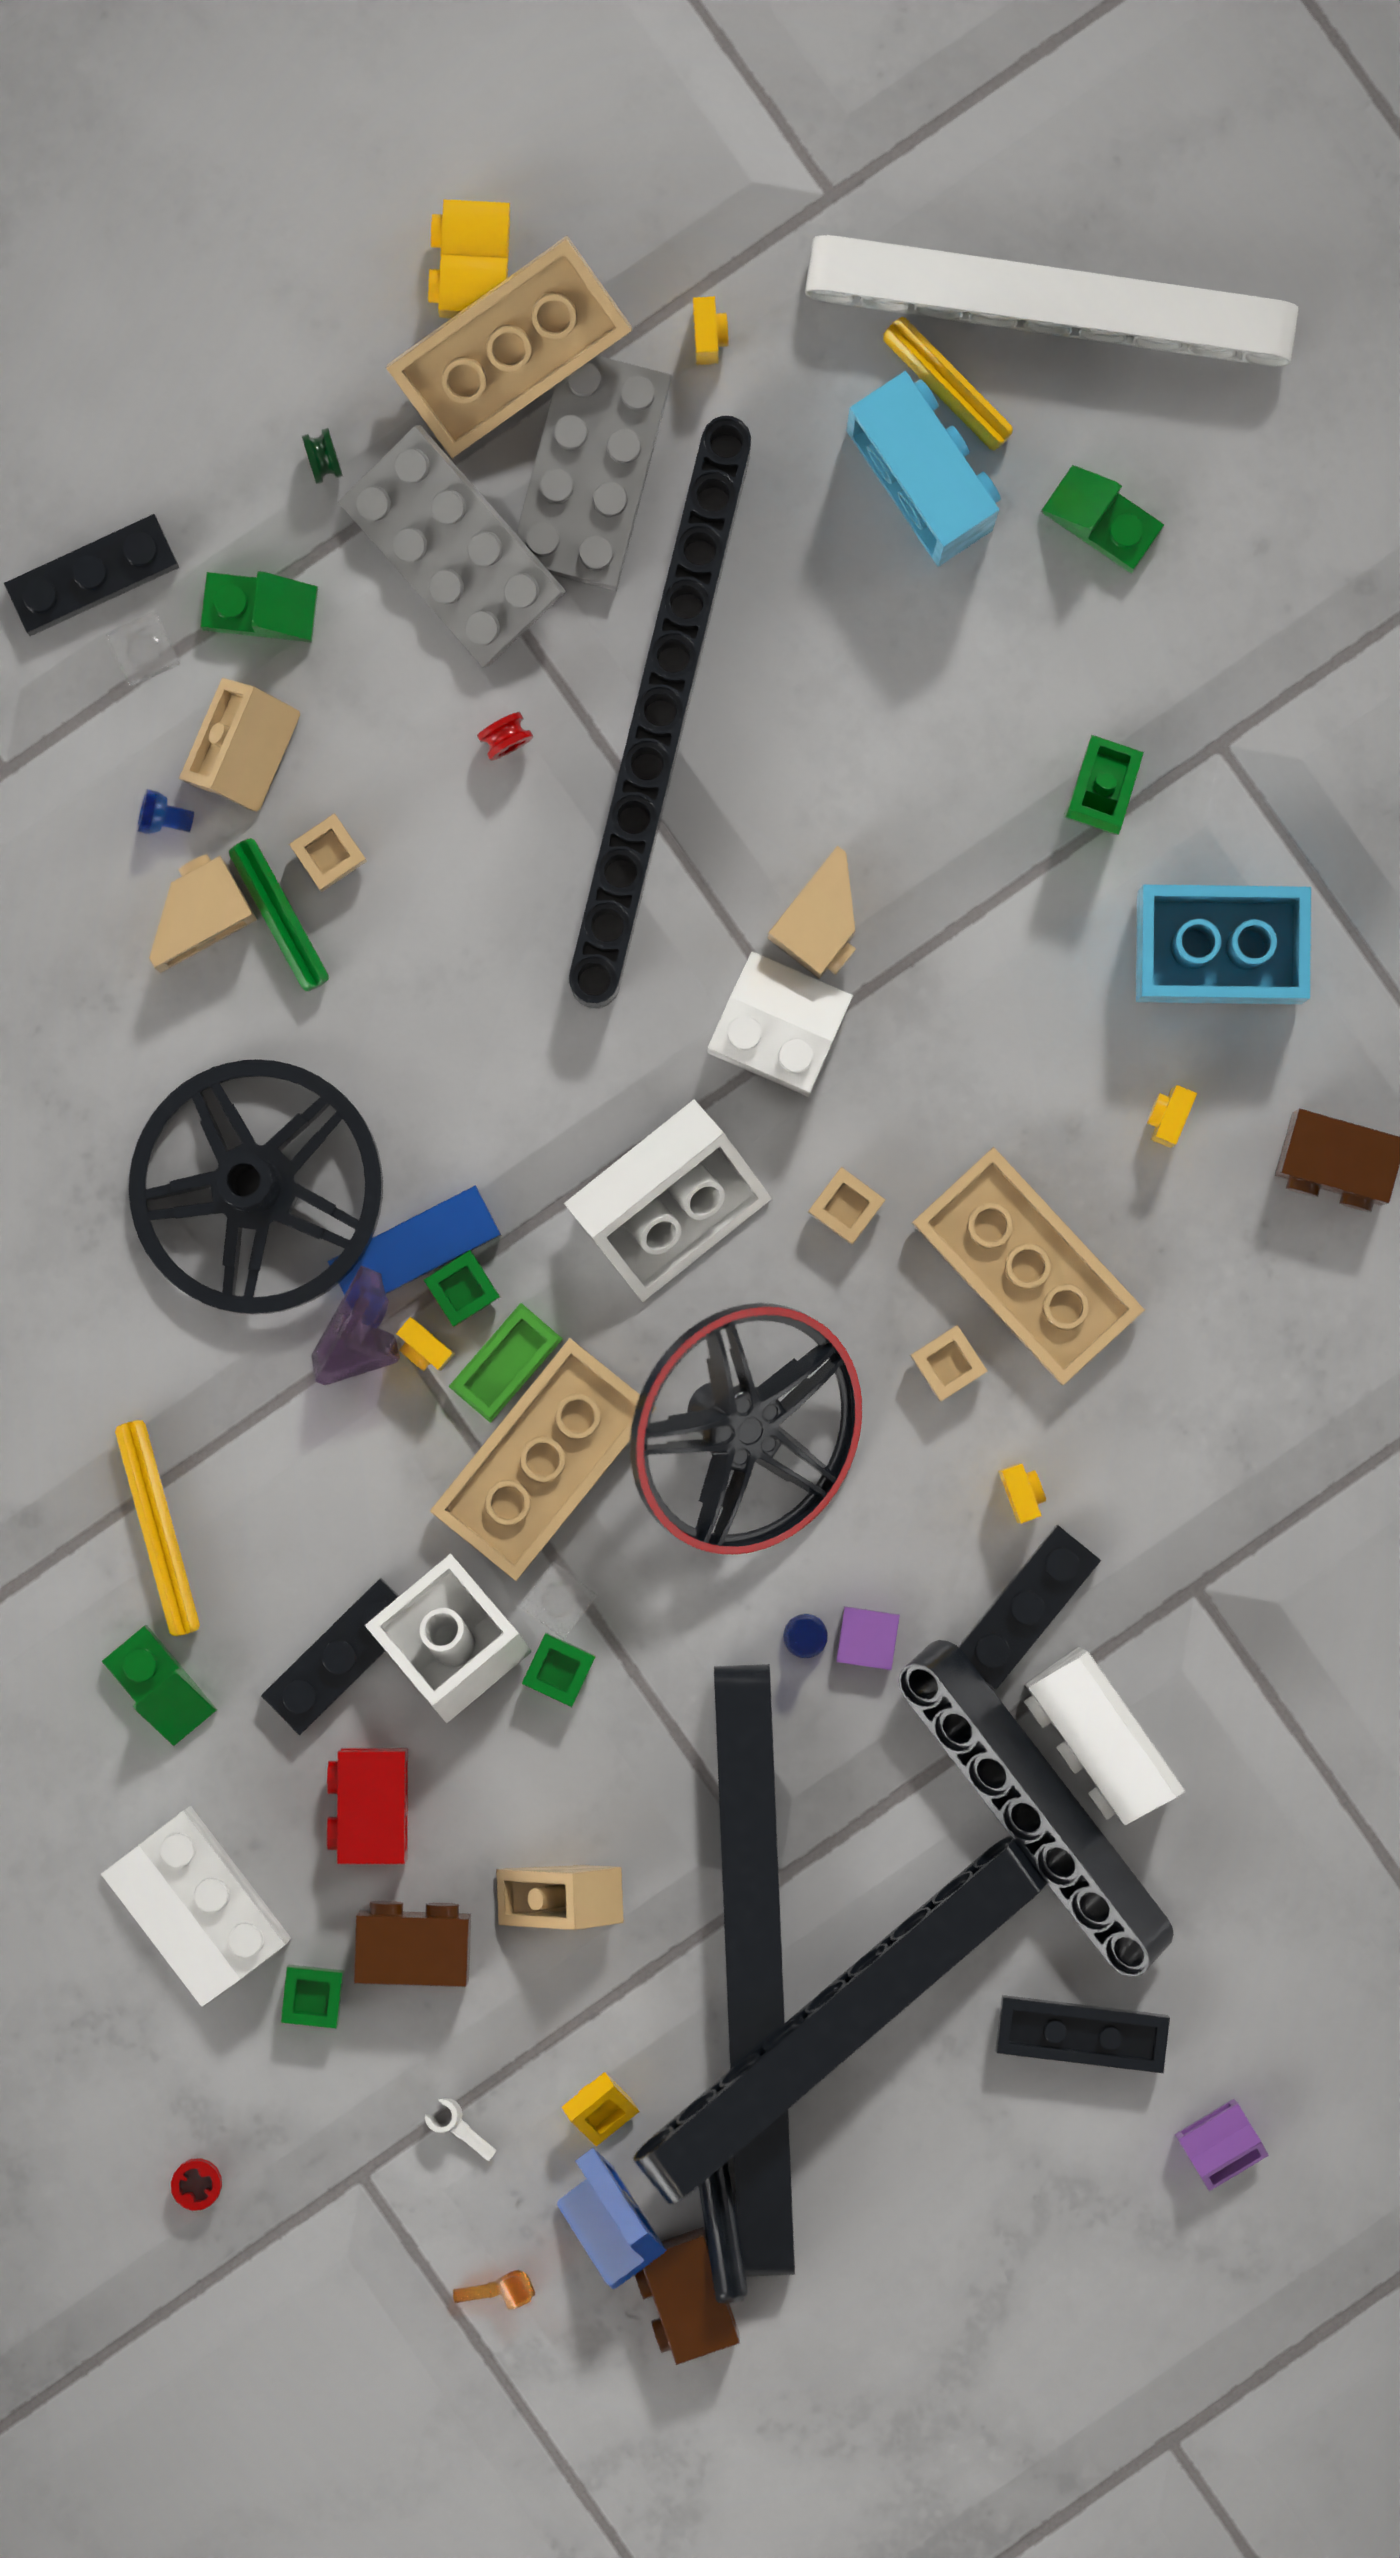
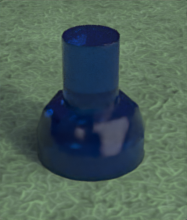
[137,789,194,834]
[783,1614,828,1658]

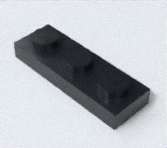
[4,514,179,636]
[958,1525,1101,1690]
[261,1578,399,1735]
[995,1995,1170,2073]

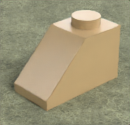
[768,846,856,979]
[149,854,257,973]
[496,1865,624,1930]

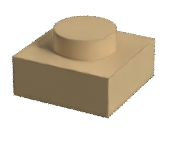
[289,813,367,892]
[808,1167,885,1245]
[910,1325,988,1402]

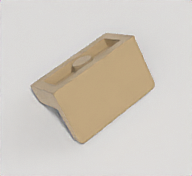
[179,678,300,812]

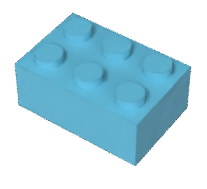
[846,370,1001,567]
[1136,884,1311,1005]

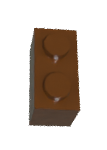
[1275,1108,1400,1212]
[354,1901,471,1987]
[635,2227,740,2365]

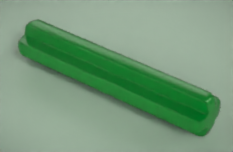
[229,838,329,992]

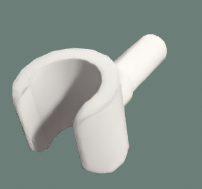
[425,2098,497,2161]

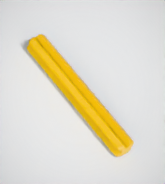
[115,1420,200,1636]

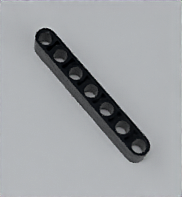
[898,1640,1174,1977]

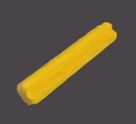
[883,317,1013,450]

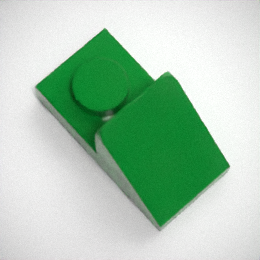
[1041,465,1165,574]
[200,571,318,642]
[1063,735,1144,835]
[102,1625,217,1746]

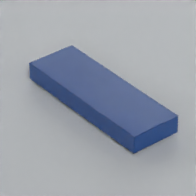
[327,1185,501,1311]

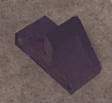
[311,1266,400,1386]

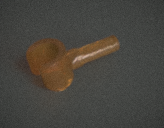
[453,2270,535,2310]

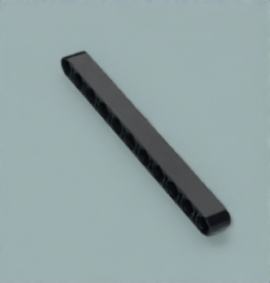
[569,416,751,1008]
[714,1664,795,2277]

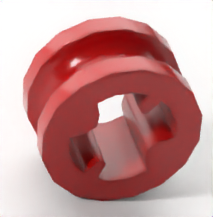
[477,712,533,761]
[171,2158,222,2211]

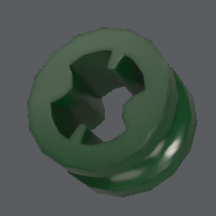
[302,428,343,484]

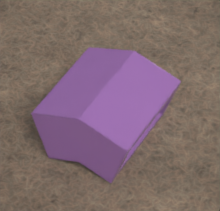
[1175,2099,1269,2191]

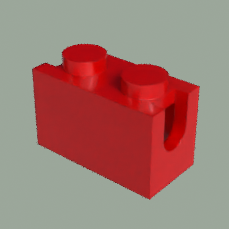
[327,1748,408,1864]

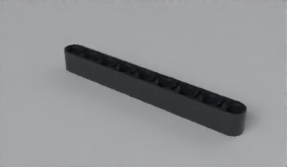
[633,1836,1047,2204]

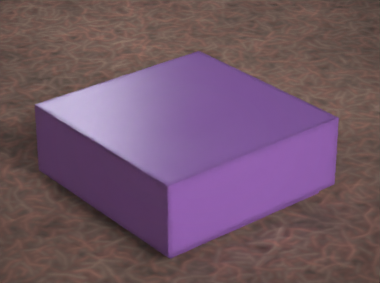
[836,1606,900,1670]

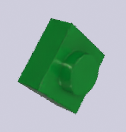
[424,1250,501,1327]
[521,1632,596,1707]
[281,1965,344,2029]

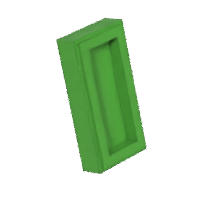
[448,1303,563,1423]

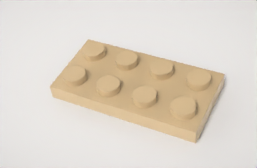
[386,236,632,458]
[912,1147,1145,1386]
[430,1338,656,1581]

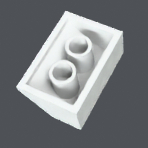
[564,1099,772,1302]
[1023,1646,1185,1825]
[101,1805,291,2007]

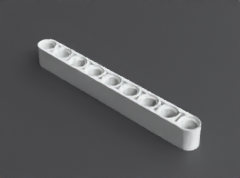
[805,235,1299,366]

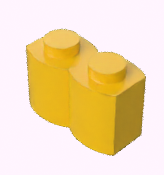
[428,199,511,318]

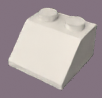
[708,952,853,1097]
[365,1553,532,1723]

